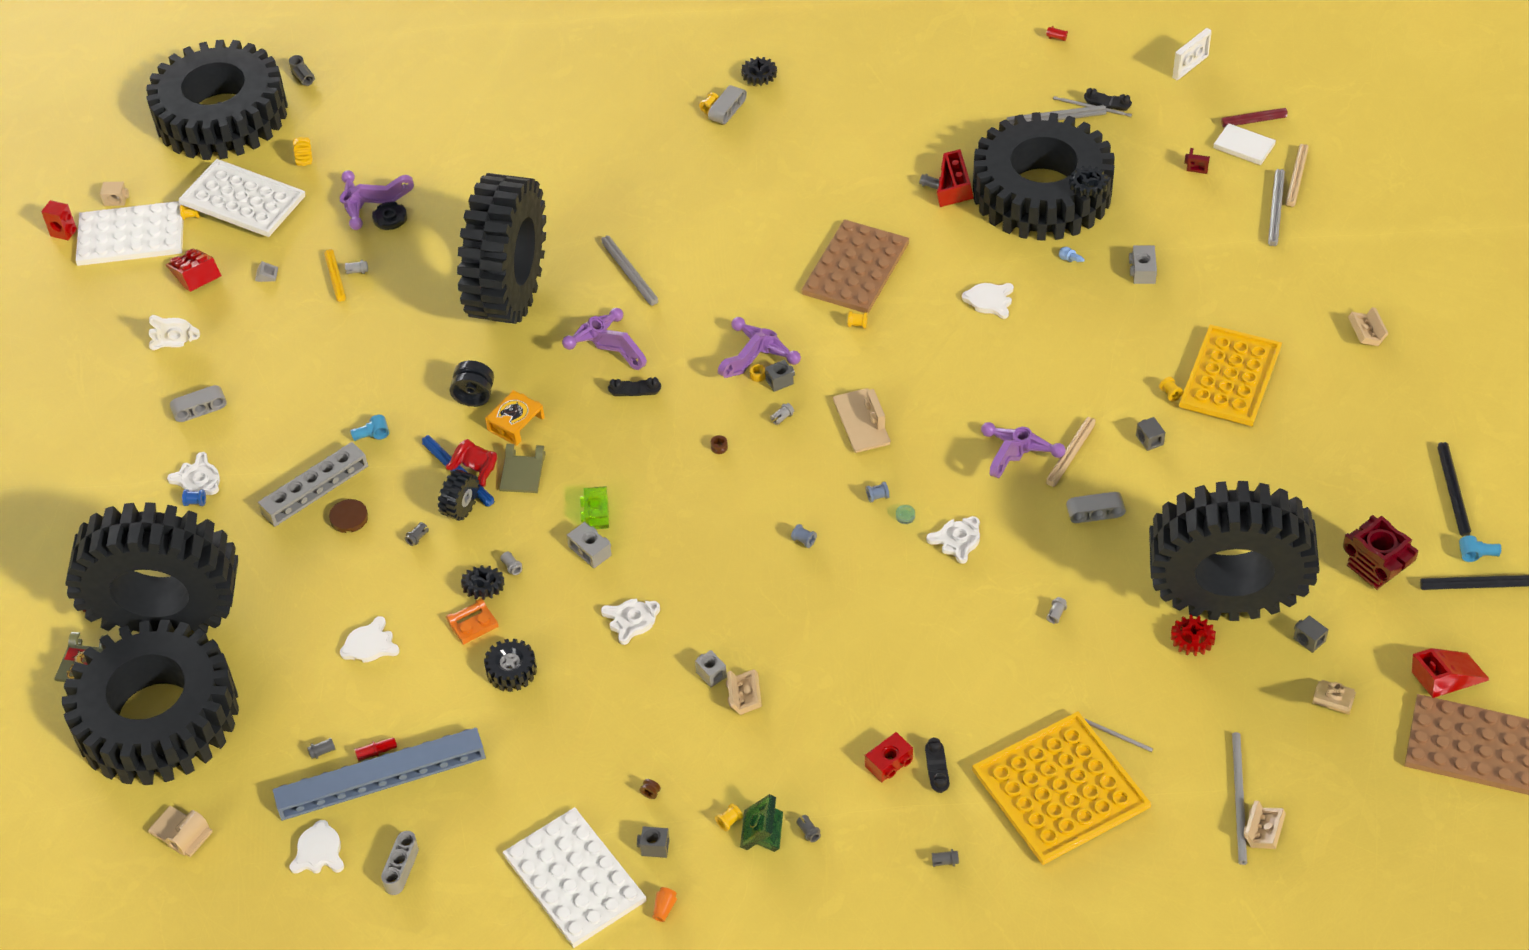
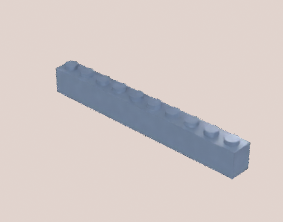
[273,727,486,821]

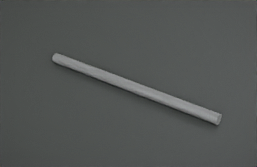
[1084,718,1153,752]

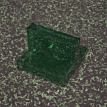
[740,794,783,852]

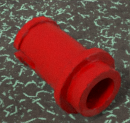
[1046,26,1068,41]

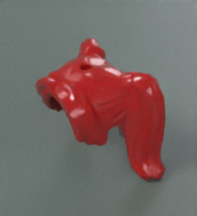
[445,439,497,487]

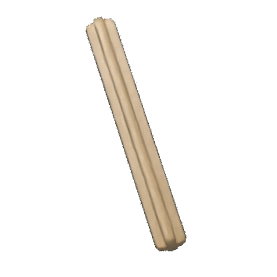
[1286,144,1309,207]
[1046,417,1096,487]

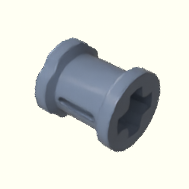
[866,481,889,503]
[791,524,817,548]

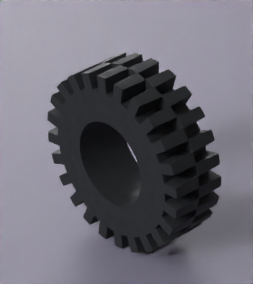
[146,40,288,160]
[973,112,1115,241]
[457,173,546,324]
[1149,481,1320,621]
[65,502,238,636]
[62,620,239,785]

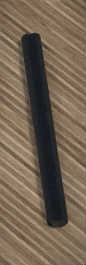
[1437,442,1471,537]
[1420,575,1529,590]

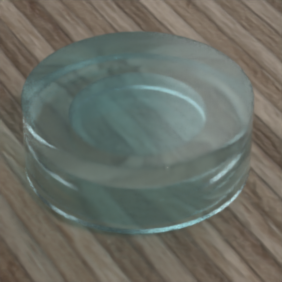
[896,505,915,524]

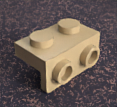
[1348,307,1388,346]
[726,669,762,715]
[1244,801,1286,849]

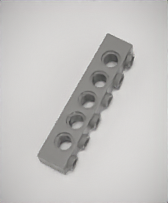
[258,442,368,527]

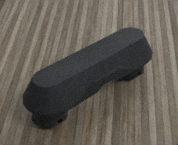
[1084,88,1132,111]
[608,377,661,396]
[925,737,950,793]

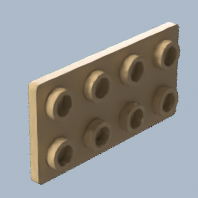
[833,388,891,453]

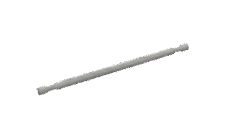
[1053,96,1132,117]

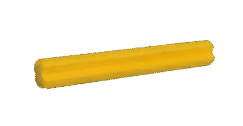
[324,249,346,302]

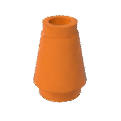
[652,887,677,922]

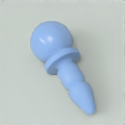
[1059,247,1085,262]

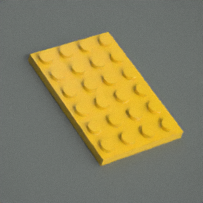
[1179,324,1282,427]

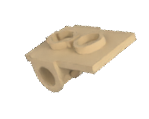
[1312,680,1356,715]
[148,806,213,857]

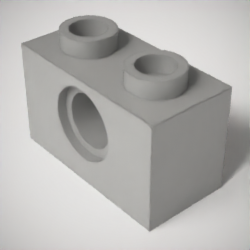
[1129,245,1157,284]
[567,522,612,568]

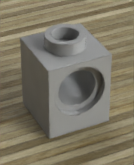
[695,650,727,688]

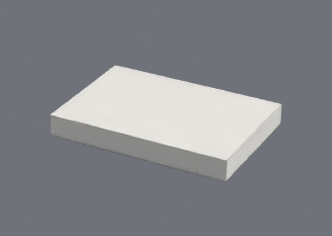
[1172,28,1211,80]
[1213,123,1276,165]

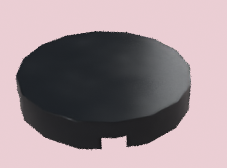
[372,202,407,230]

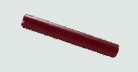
[1221,108,1288,128]

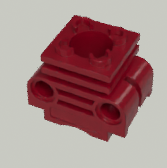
[1343,515,1418,590]

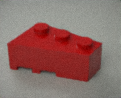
[937,149,974,207]

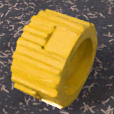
[750,364,766,382]

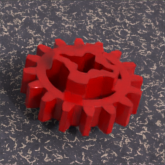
[1171,615,1216,656]

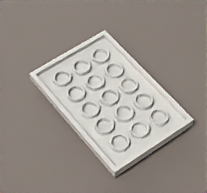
[179,159,305,237]
[76,201,184,266]
[503,807,647,948]

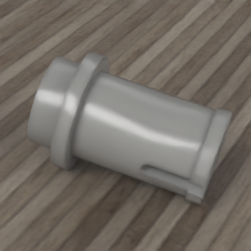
[345,260,368,274]
[770,403,794,425]
[500,551,522,575]
[1046,597,1067,624]

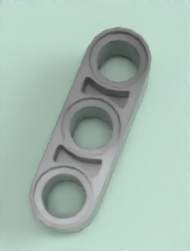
[708,85,747,124]
[170,385,227,422]
[1066,492,1126,523]
[381,831,419,895]

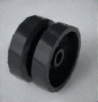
[449,360,494,407]

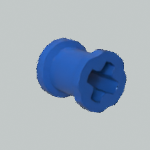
[182,489,206,506]

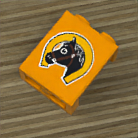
[485,390,545,446]

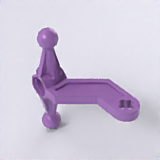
[340,170,414,230]
[562,308,647,370]
[718,317,801,378]
[981,422,1066,478]

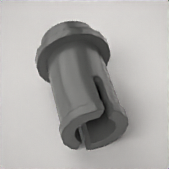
[919,174,939,189]
[405,522,429,546]
[307,738,335,759]
[796,815,821,842]
[932,849,959,867]

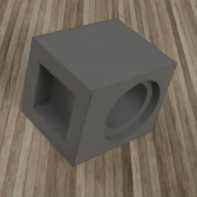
[765,360,795,392]
[1136,417,1166,451]
[1293,615,1329,653]
[637,826,670,858]

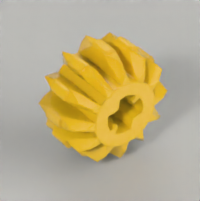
[293,137,313,166]

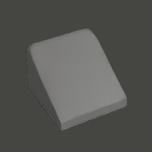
[255,261,278,282]

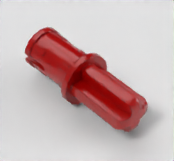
[355,737,397,762]

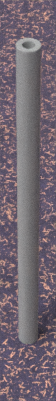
[1232,732,1247,865]

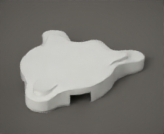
[962,283,1014,319]
[149,315,200,350]
[167,452,220,495]
[926,516,980,564]
[601,599,660,645]
[340,616,399,663]
[290,820,344,874]

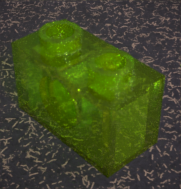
[580,486,609,529]

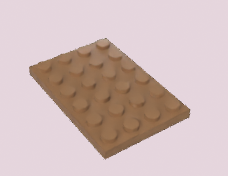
[802,219,909,313]
[1404,694,1529,795]

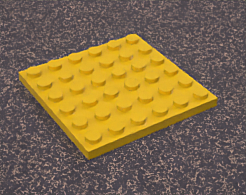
[972,711,1151,865]

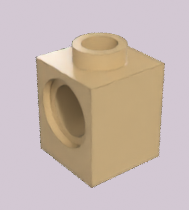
[100,181,129,206]

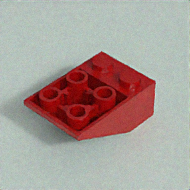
[166,248,222,292]
[1412,648,1489,698]

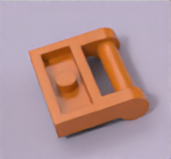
[446,598,499,645]

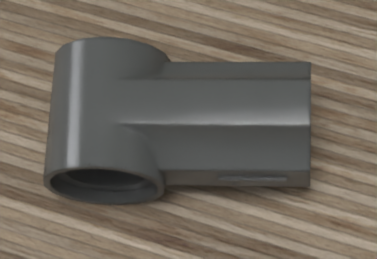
[289,55,315,86]

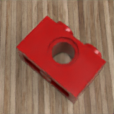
[41,200,77,241]
[865,732,913,783]

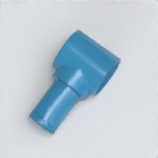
[350,414,389,441]
[1459,535,1501,562]

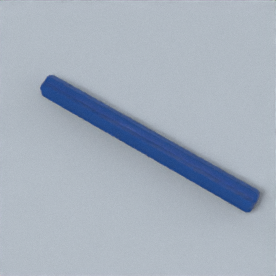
[422,435,495,507]

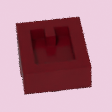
[1184,148,1210,174]

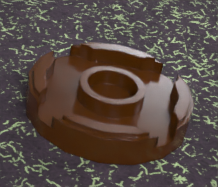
[329,499,368,533]

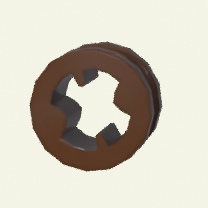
[710,435,728,454]
[639,779,661,799]

